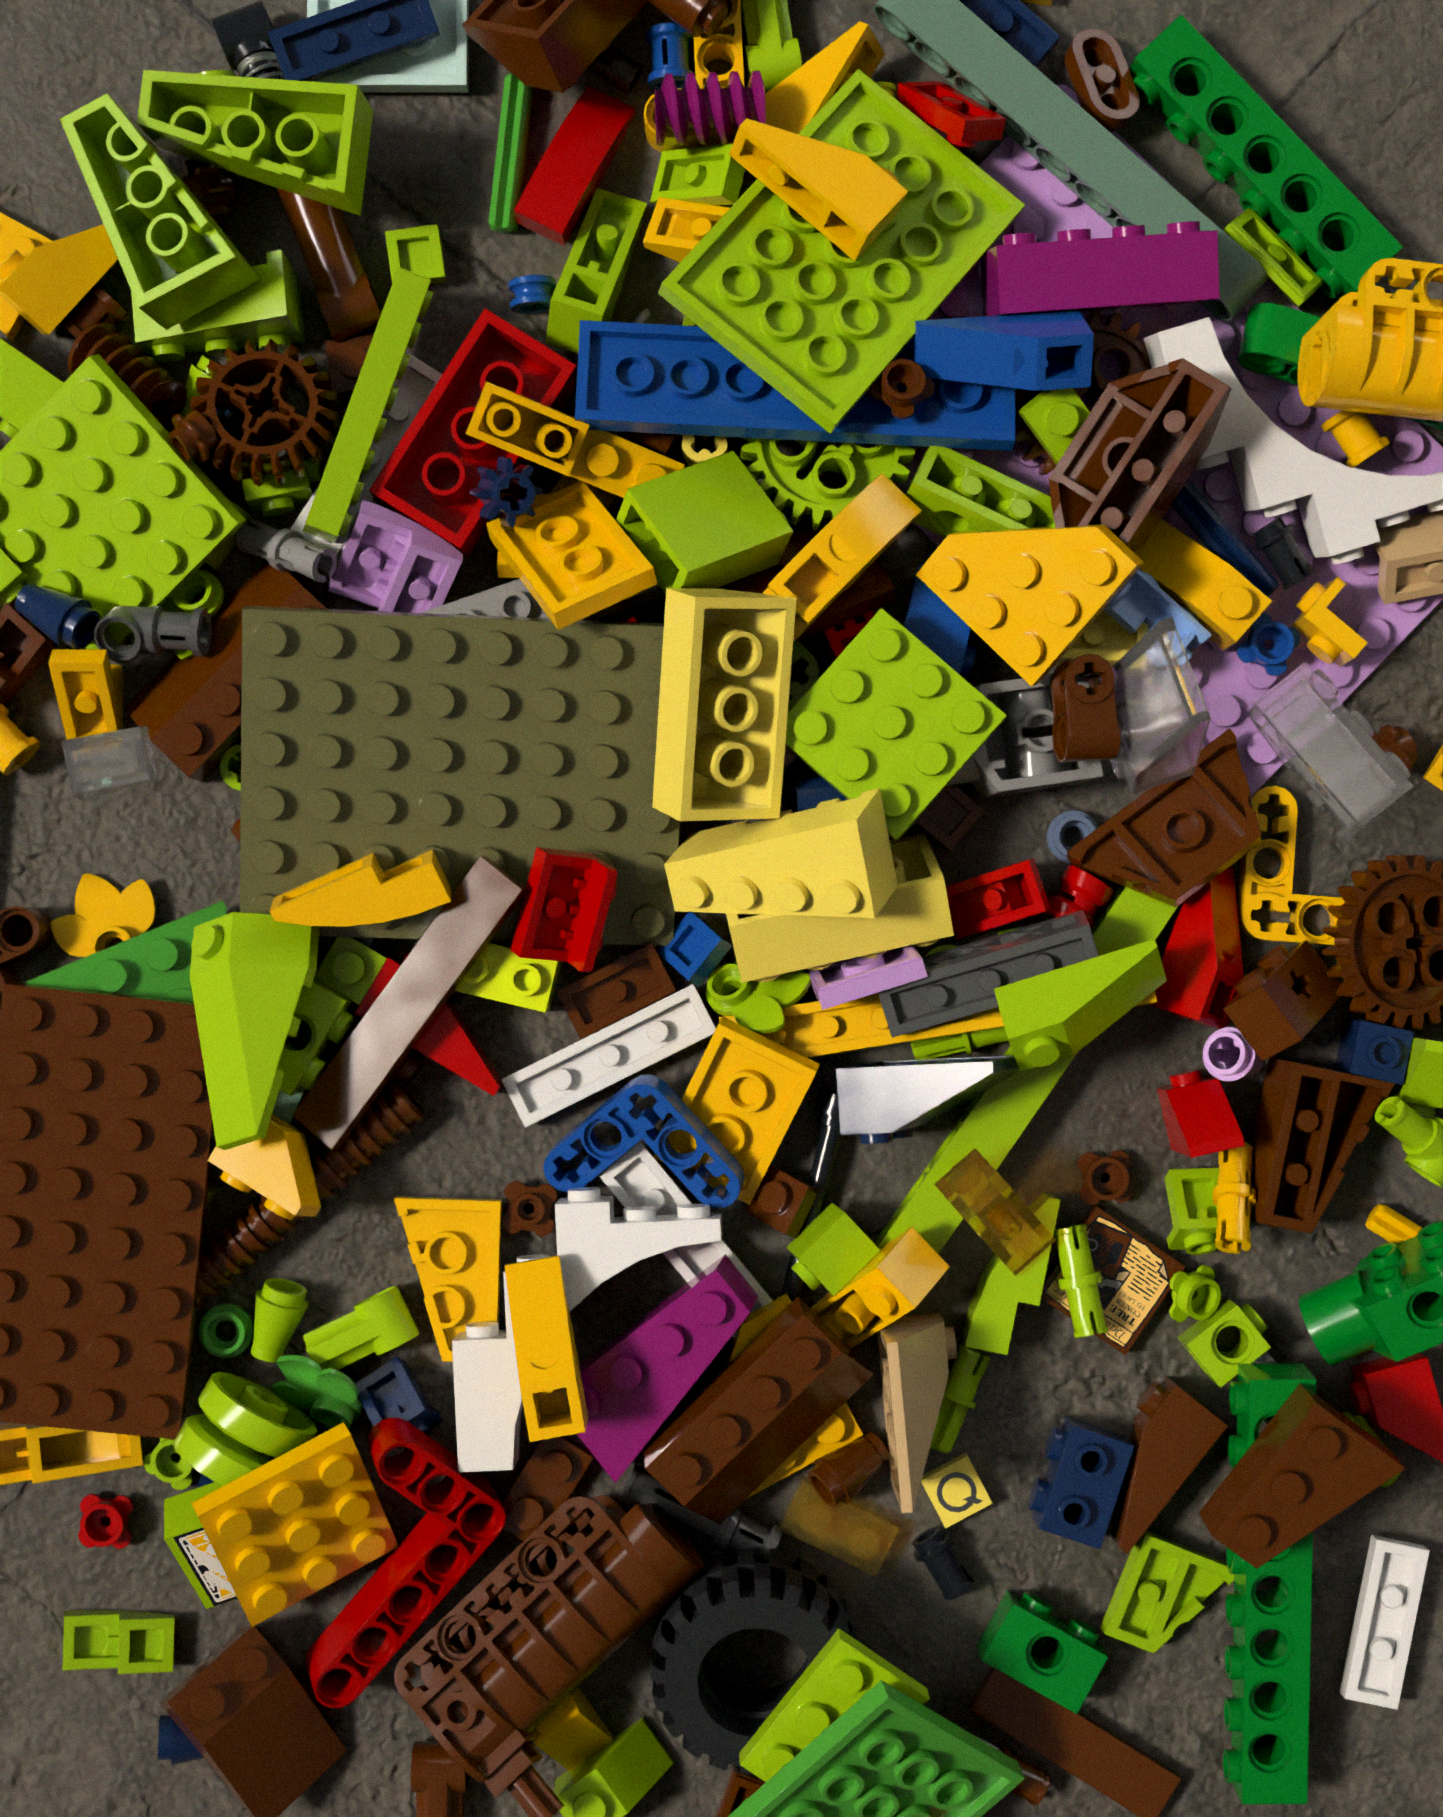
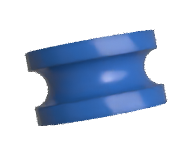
[508,275,556,314]

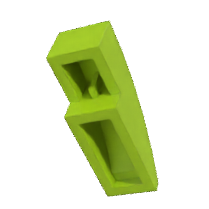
[960,1193,1060,1355]

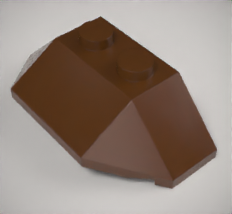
[1048,358,1232,553]

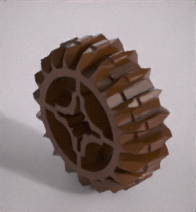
[190,338,340,487]

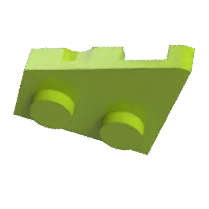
[1100,1531,1234,1653]

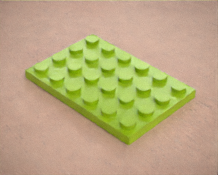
[658,69,1025,434]

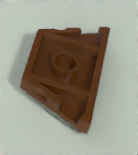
[1067,728,1262,907]

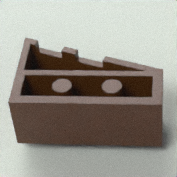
[1250,1058,1395,1233]

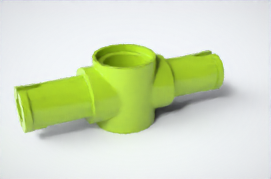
[1374,1096,1443,1189]

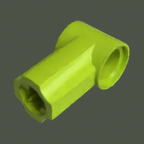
[740,0,802,93]
[303,1285,420,1370]

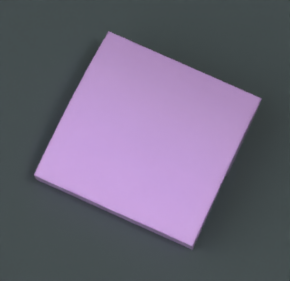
[328,499,463,613]

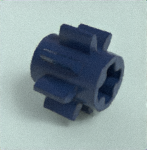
[470,456,543,527]

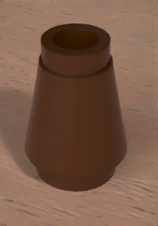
[808,1432,889,1508]

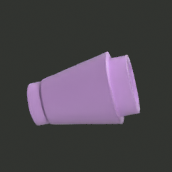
[1203,1027,1264,1081]

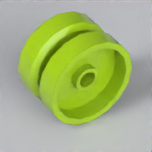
[174,1372,317,1486]

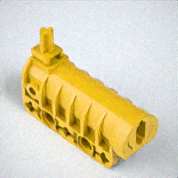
[1298,258,1443,422]

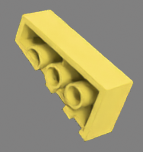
[664,788,898,919]

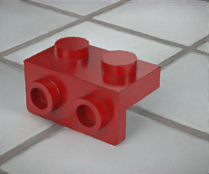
[510,847,617,972]

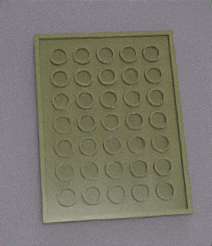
[240,606,680,946]

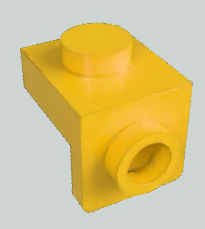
[1292,577,1368,666]

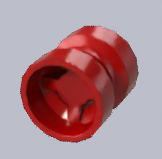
[1043,864,1115,930]

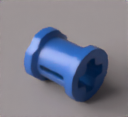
[645,23,695,91]

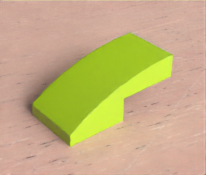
[62,1610,175,1674]

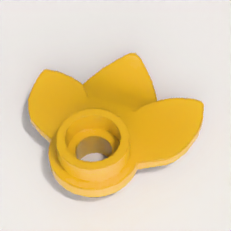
[50,873,156,957]

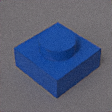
[657,912,732,987]

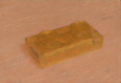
[779,1477,899,1576]

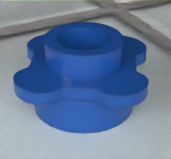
[1237,614,1300,676]

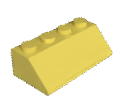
[652,588,797,822]
[726,832,954,983]

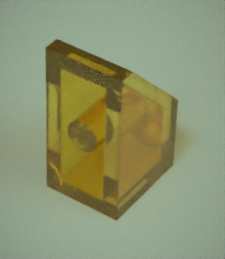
[934,1148,1056,1276]

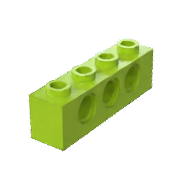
[905,445,1055,538]

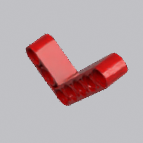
[305,1418,506,1708]

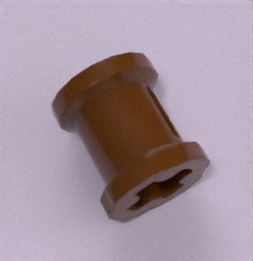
[59,284,130,339]

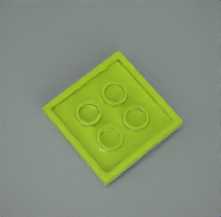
[785,608,1007,842]

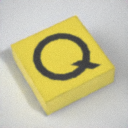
[921,1452,993,1529]

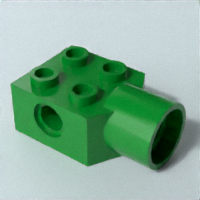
[1298,1221,1443,1366]

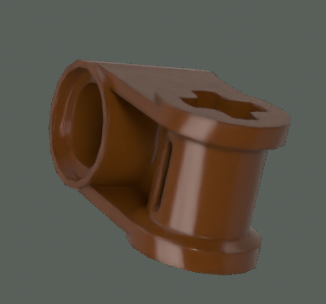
[1050,654,1121,763]

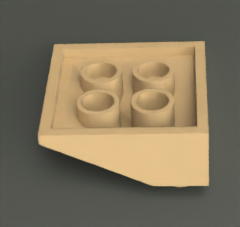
[877,1313,957,1513]

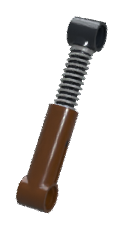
[212,0,382,342]

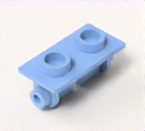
[1103,569,1212,670]

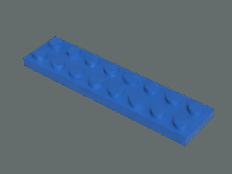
[575,320,1015,451]

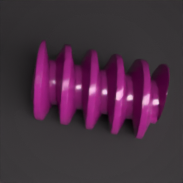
[655,71,766,146]

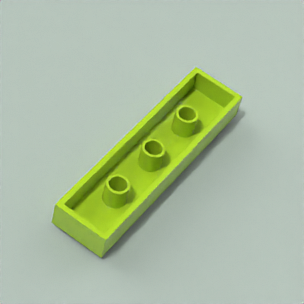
[303,267,434,543]

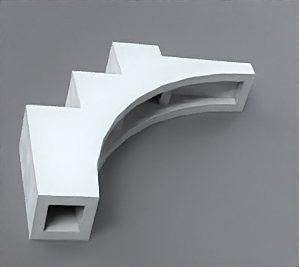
[1143,317,1443,565]
[452,1187,723,1472]

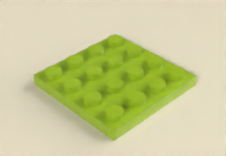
[0,354,247,649]

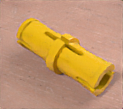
[1212,1142,1256,1254]

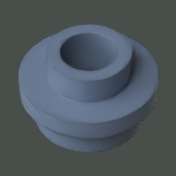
[1046,810,1098,864]

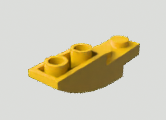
[466,381,685,498]
[762,473,922,643]

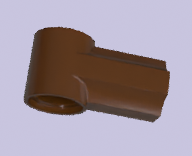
[411,1741,469,1817]

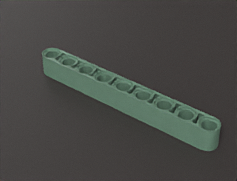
[873,0,1267,322]

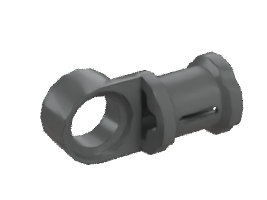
[94,605,212,661]

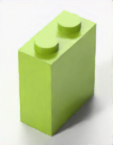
[616,451,793,594]

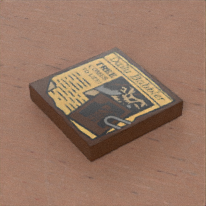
[1041,1205,1185,1356]

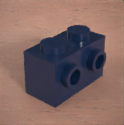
[1028,1415,1134,1549]

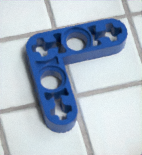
[543,1074,745,1209]

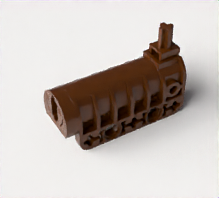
[394,1495,704,1817]

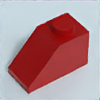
[1157,1069,1245,1158]
[1349,1353,1443,1463]

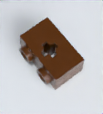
[1223,940,1341,1061]

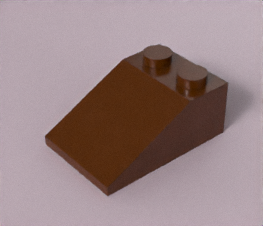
[159,1626,347,1817]

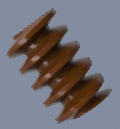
[68,322,187,428]

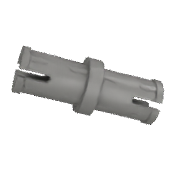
[236,519,337,583]

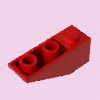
[1149,866,1244,1030]

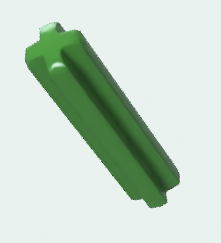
[488,73,534,233]

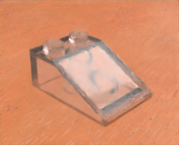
[1099,617,1211,794]

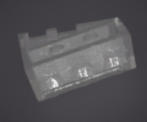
[1247,662,1414,846]

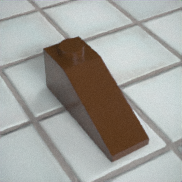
[1110,1376,1228,1554]

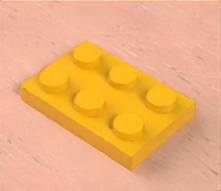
[486,481,657,630]
[654,1016,820,1205]

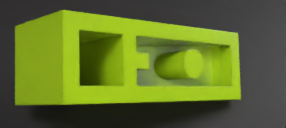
[545,188,647,354]
[994,939,1167,1072]

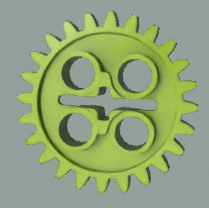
[740,437,915,531]

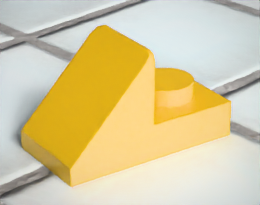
[48,649,123,746]

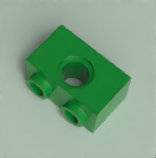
[976,1590,1108,1714]

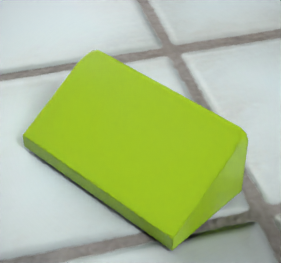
[1223,208,1324,309]

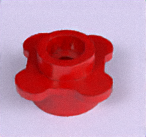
[78,1493,134,1549]

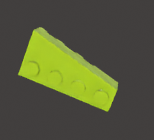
[60,93,261,330]

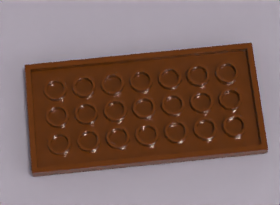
[0,982,214,1439]

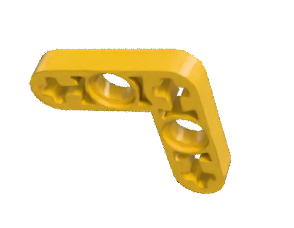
[1237,786,1380,946]

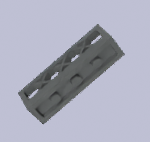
[878,910,1098,1038]

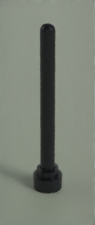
[781,1089,842,1302]

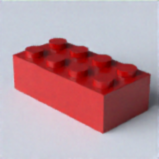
[369,308,577,559]

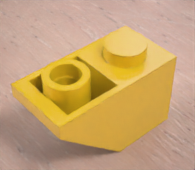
[207,1113,321,1220]

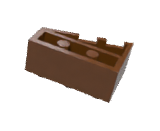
[1199,1383,1406,1569]

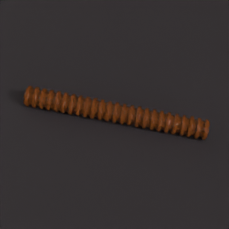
[196,1083,425,1308]

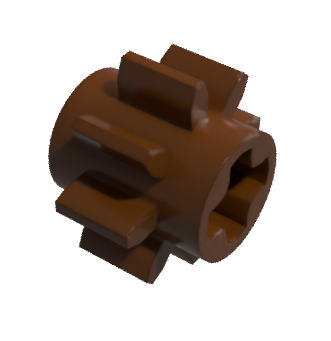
[176,160,235,226]

